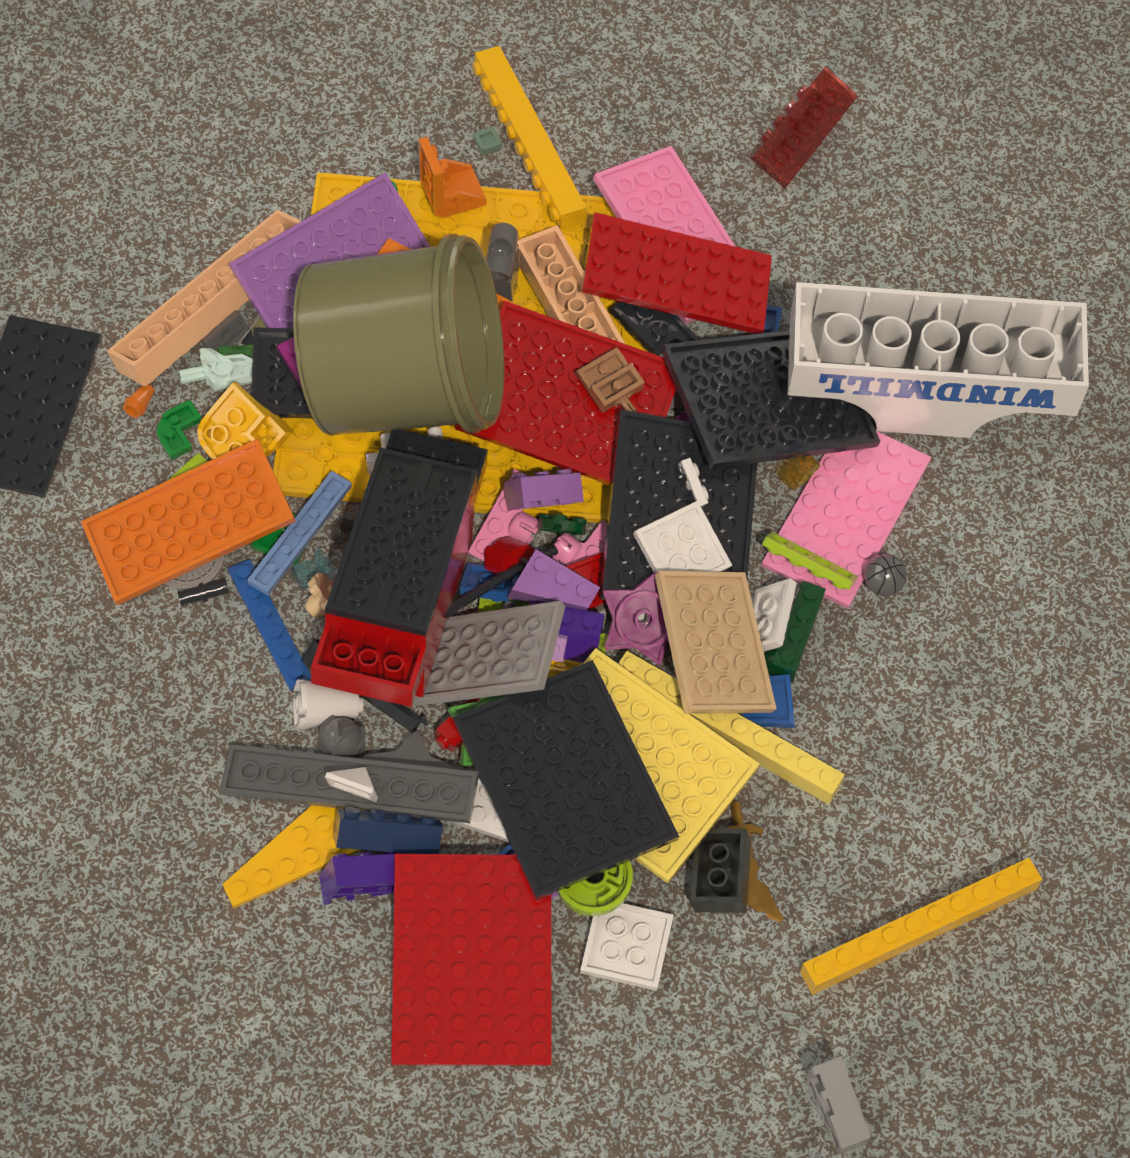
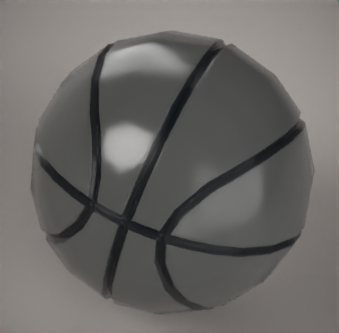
[864,554,907,596]

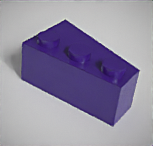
[319,852,397,905]

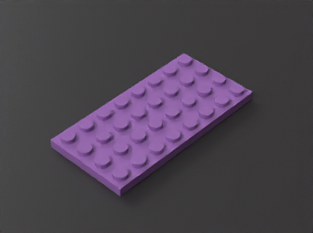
[228,172,430,329]

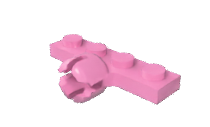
[468,469,538,563]
[552,520,607,566]

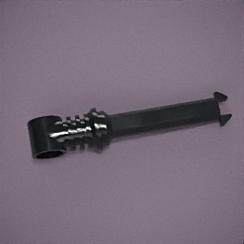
[301,638,429,736]

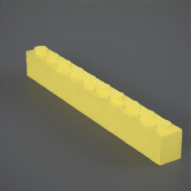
[618,651,845,805]

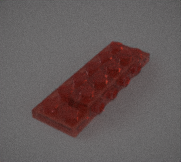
[751,66,858,189]

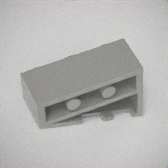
[806,1056,872,1155]

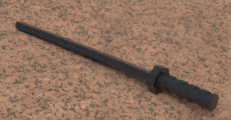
[445,545,558,618]

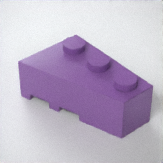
[504,469,584,511]
[507,550,600,611]

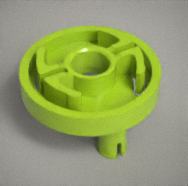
[557,861,633,916]

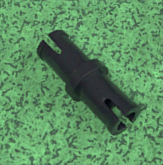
[177,579,229,606]

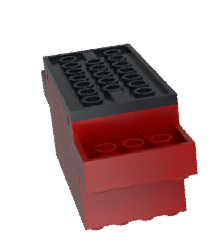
[311,430,488,707]

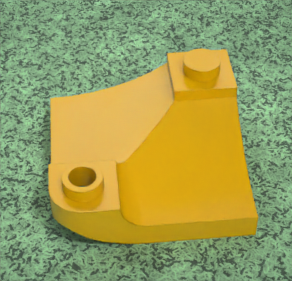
[198,382,294,459]

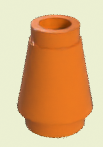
[123,384,155,418]

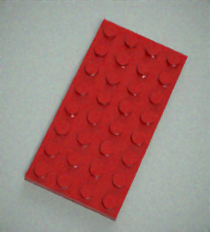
[581,212,772,334]

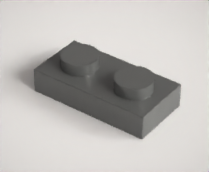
[200,310,250,354]

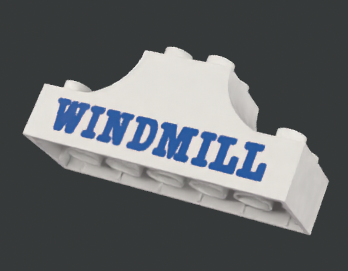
[788,282,1089,438]

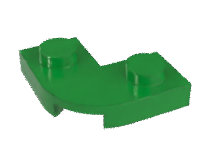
[156,400,202,461]

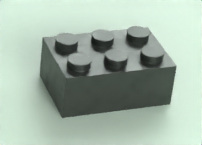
[690,829,751,913]

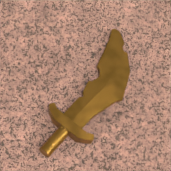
[725,801,784,922]

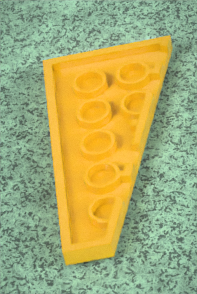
[222,805,363,909]

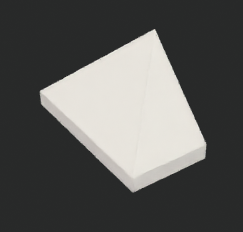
[325,767,378,802]

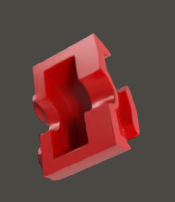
[484,537,535,575]

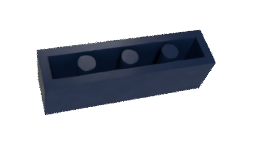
[333,807,443,854]

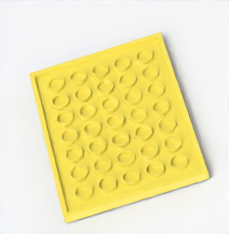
[583,649,760,883]

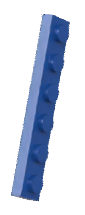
[228,559,311,691]

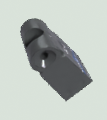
[486,223,519,302]

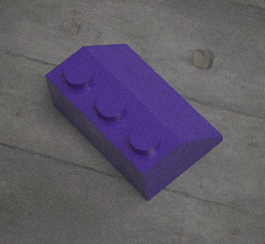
[530,600,604,663]

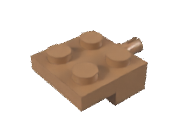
[576,348,645,413]

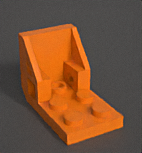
[418,137,487,218]

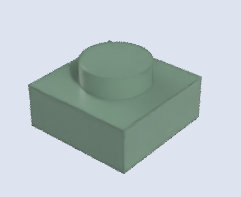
[473,126,503,156]

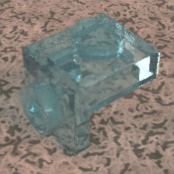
[291,550,332,589]

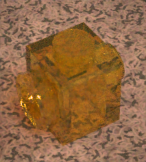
[778,456,820,491]

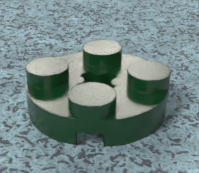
[538,514,587,535]

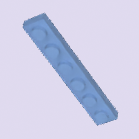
[247,471,352,596]

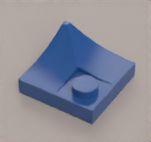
[743,674,795,728]

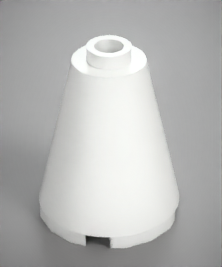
[293,679,363,730]

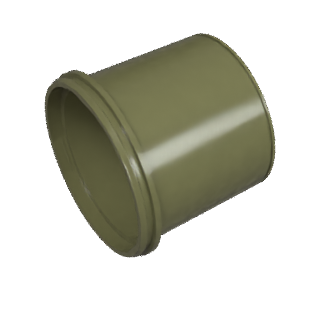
[293,234,504,436]

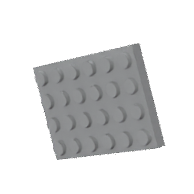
[413,601,565,706]

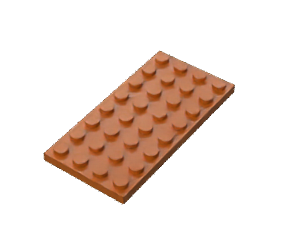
[81,438,296,605]

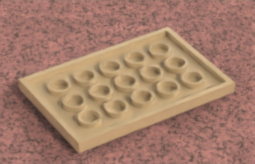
[655,571,776,714]

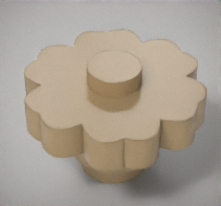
[305,572,334,618]

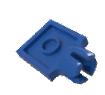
[460,563,524,602]

